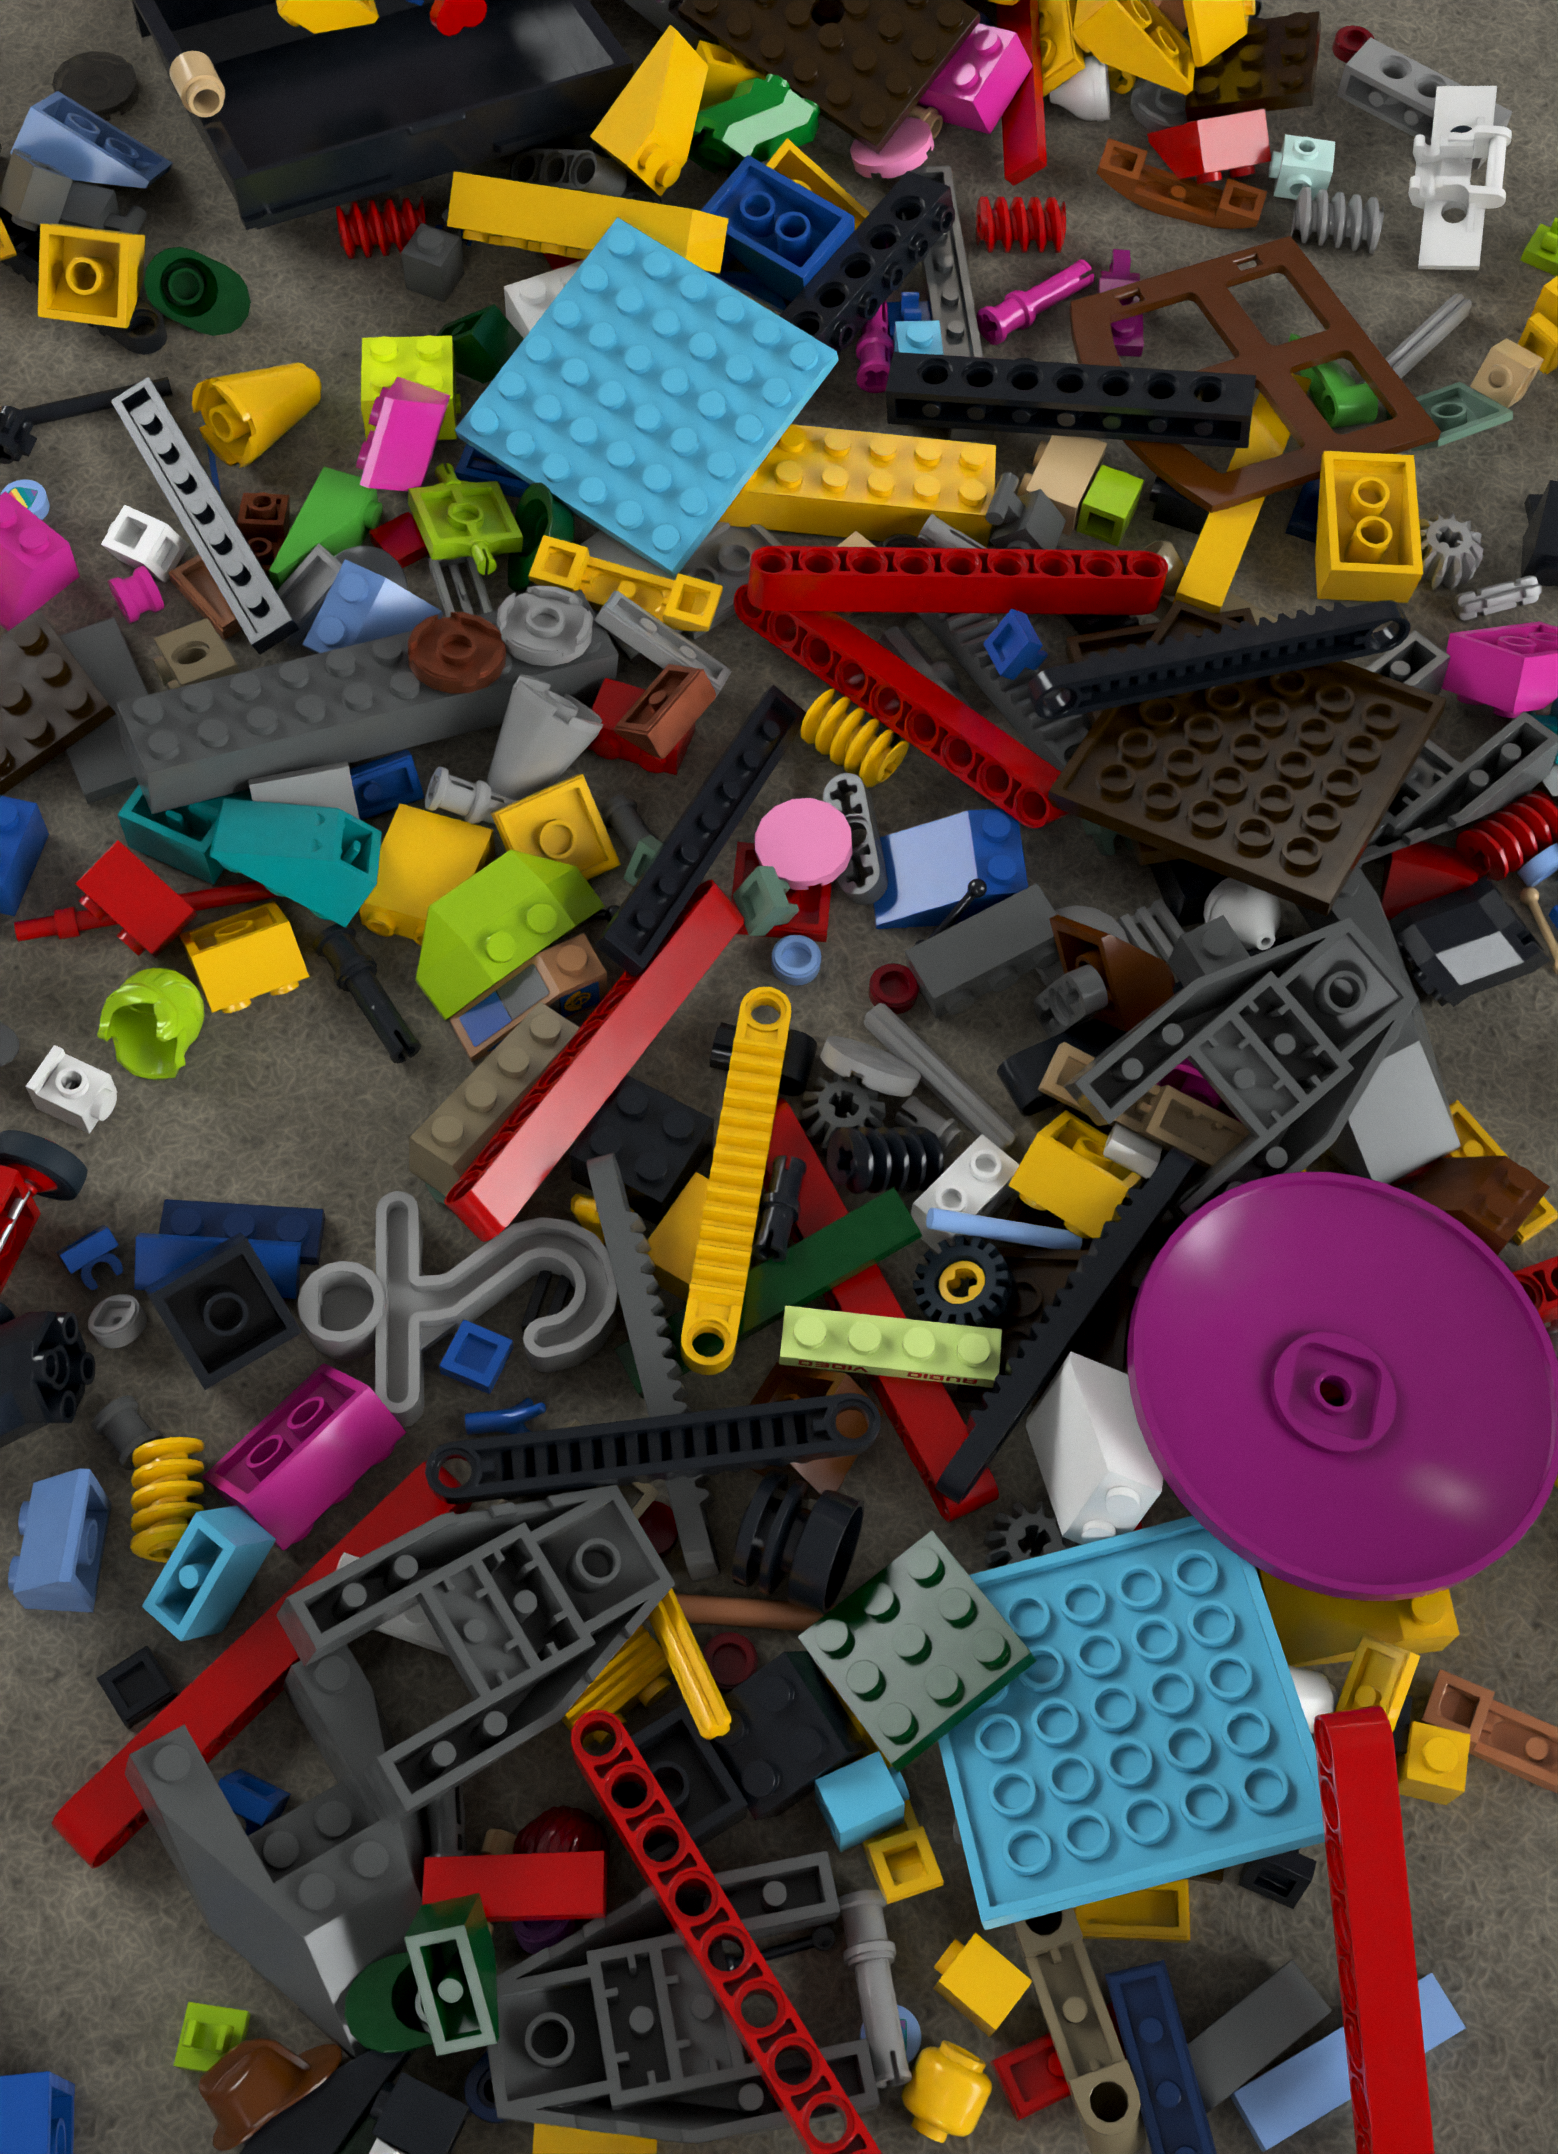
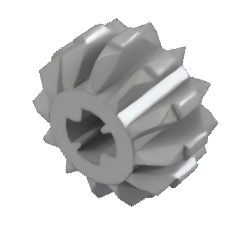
[1419,512,1484,591]

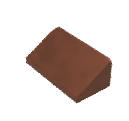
[614,664,716,759]

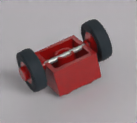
[0,1130,88,1326]

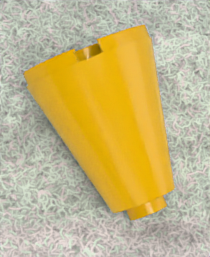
[192,362,322,468]

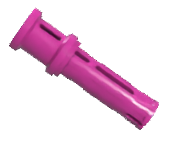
[976,259,1094,345]
[856,299,894,393]

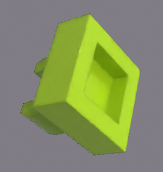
[1520,217,1558,276]
[173,2002,251,2073]

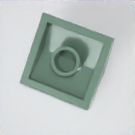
[1386,382,1513,451]

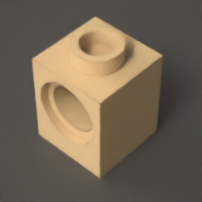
[1470,338,1544,408]

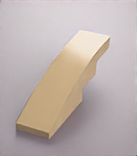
[1038,1042,1250,1169]

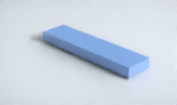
[1229,1973,1466,2152]

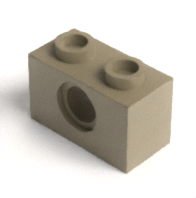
[153,618,240,690]

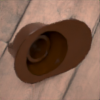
[198,2038,342,2152]

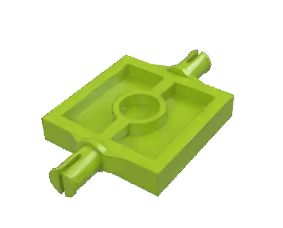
[408,463,523,575]

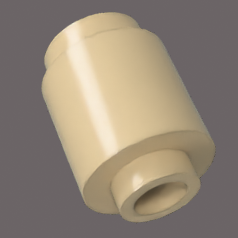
[170,51,225,117]

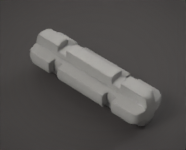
[1452,576,1542,621]

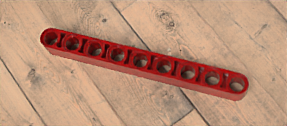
[747,546,1168,615]
[733,583,1070,828]
[444,880,745,1242]
[763,1098,999,1523]
[52,1460,472,1869]
[1314,1705,1435,2154]
[571,1710,882,2154]

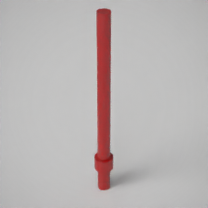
[14,881,280,942]

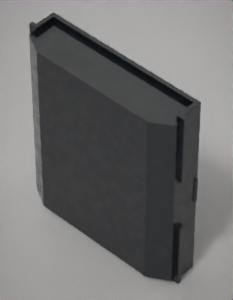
[131,0,634,230]

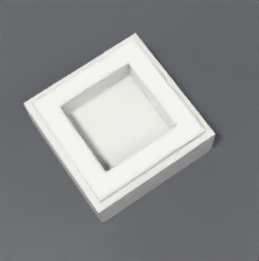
[1103,1123,1162,1179]

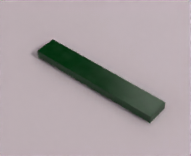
[614,1187,922,1399]

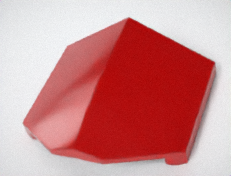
[1380,841,1478,921]

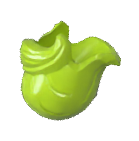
[97,968,205,1080]

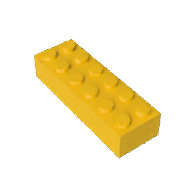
[447,171,728,274]
[717,424,996,548]

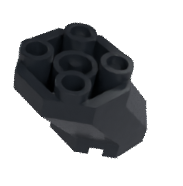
[1389,875,1550,1007]
[0,1311,96,1448]

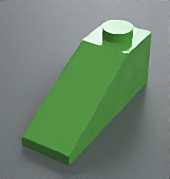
[269,467,383,590]

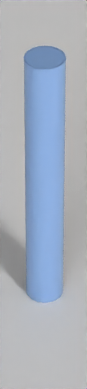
[926,1208,1082,1250]

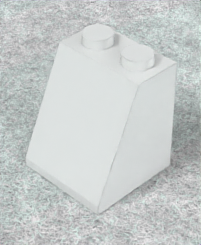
[1026,1352,1163,1545]

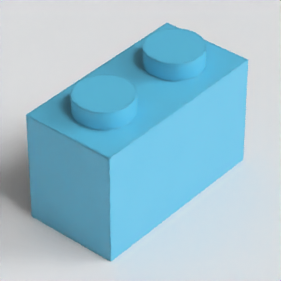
[142,1505,276,1642]

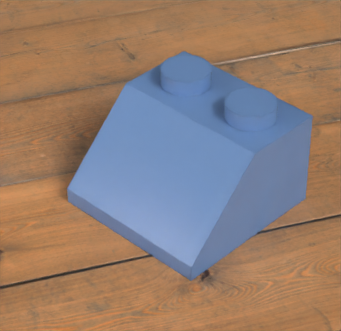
[302,559,443,654]
[8,1468,112,1613]

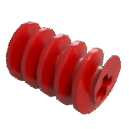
[336,196,426,259]
[976,196,1066,253]
[1456,791,1558,881]

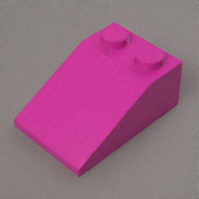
[1441,621,1558,718]

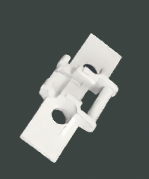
[1408,86,1512,270]

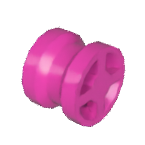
[108,565,165,624]

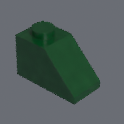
[436,304,524,384]
[404,1893,499,2056]

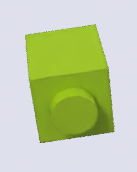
[1076,464,1144,547]

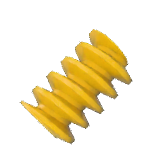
[800,688,909,788]
[130,1437,205,1563]

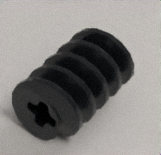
[827,1126,944,1194]

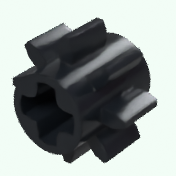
[0,406,37,464]

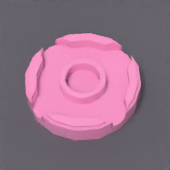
[850,117,935,179]
[755,798,853,890]

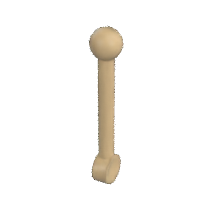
[1520,887,1558,975]

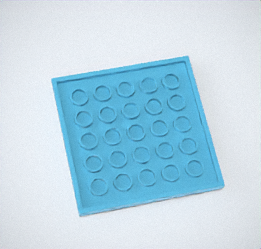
[455,217,839,578]
[938,1515,1325,1930]

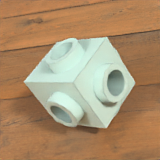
[1268,134,1335,200]

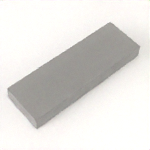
[594,590,732,701]

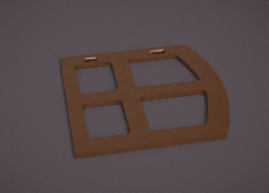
[1069,236,1441,513]

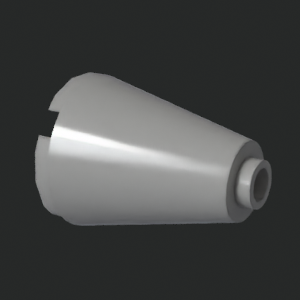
[486,674,604,800]

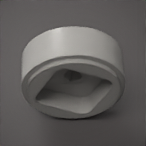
[88,1294,147,1349]

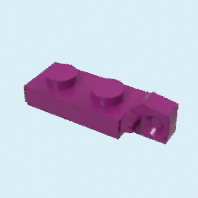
[1097,249,1144,357]

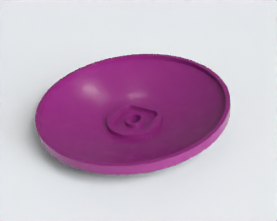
[1127,1172,1558,1601]

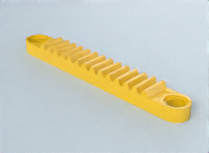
[681,987,791,1375]

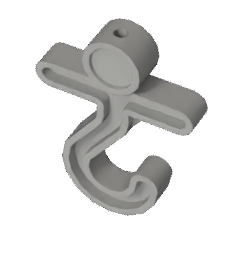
[297,1191,620,1428]

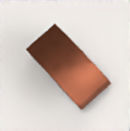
[237,492,290,578]

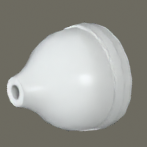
[1050,56,1111,122]
[1203,878,1281,950]

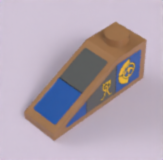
[449,933,608,1062]

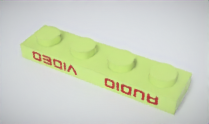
[779,1306,1002,1388]

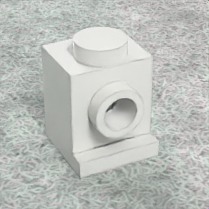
[101,505,189,583]
[25,1045,117,1134]

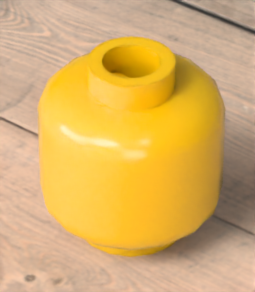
[901,2040,992,2143]

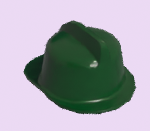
[144,246,251,336]
[508,482,575,591]
[344,1951,434,2053]

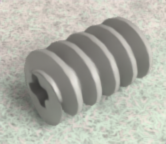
[1290,186,1384,254]

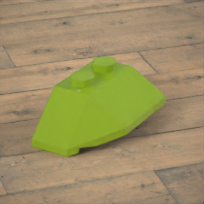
[415,849,605,1021]

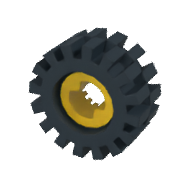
[913,1235,1017,1329]

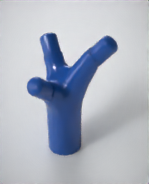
[465,1398,547,1435]

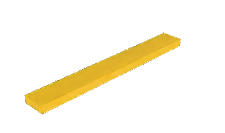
[1173,373,1312,613]

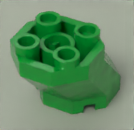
[688,74,821,178]

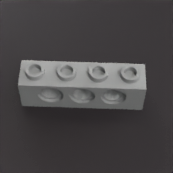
[1336,37,1512,170]

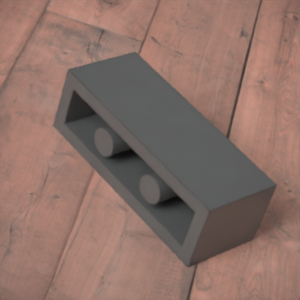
[905,883,1060,1018]

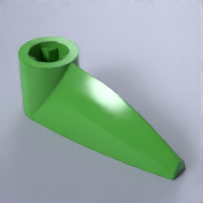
[1288,333,1378,429]

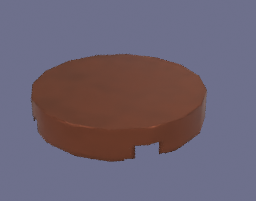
[408,612,506,694]

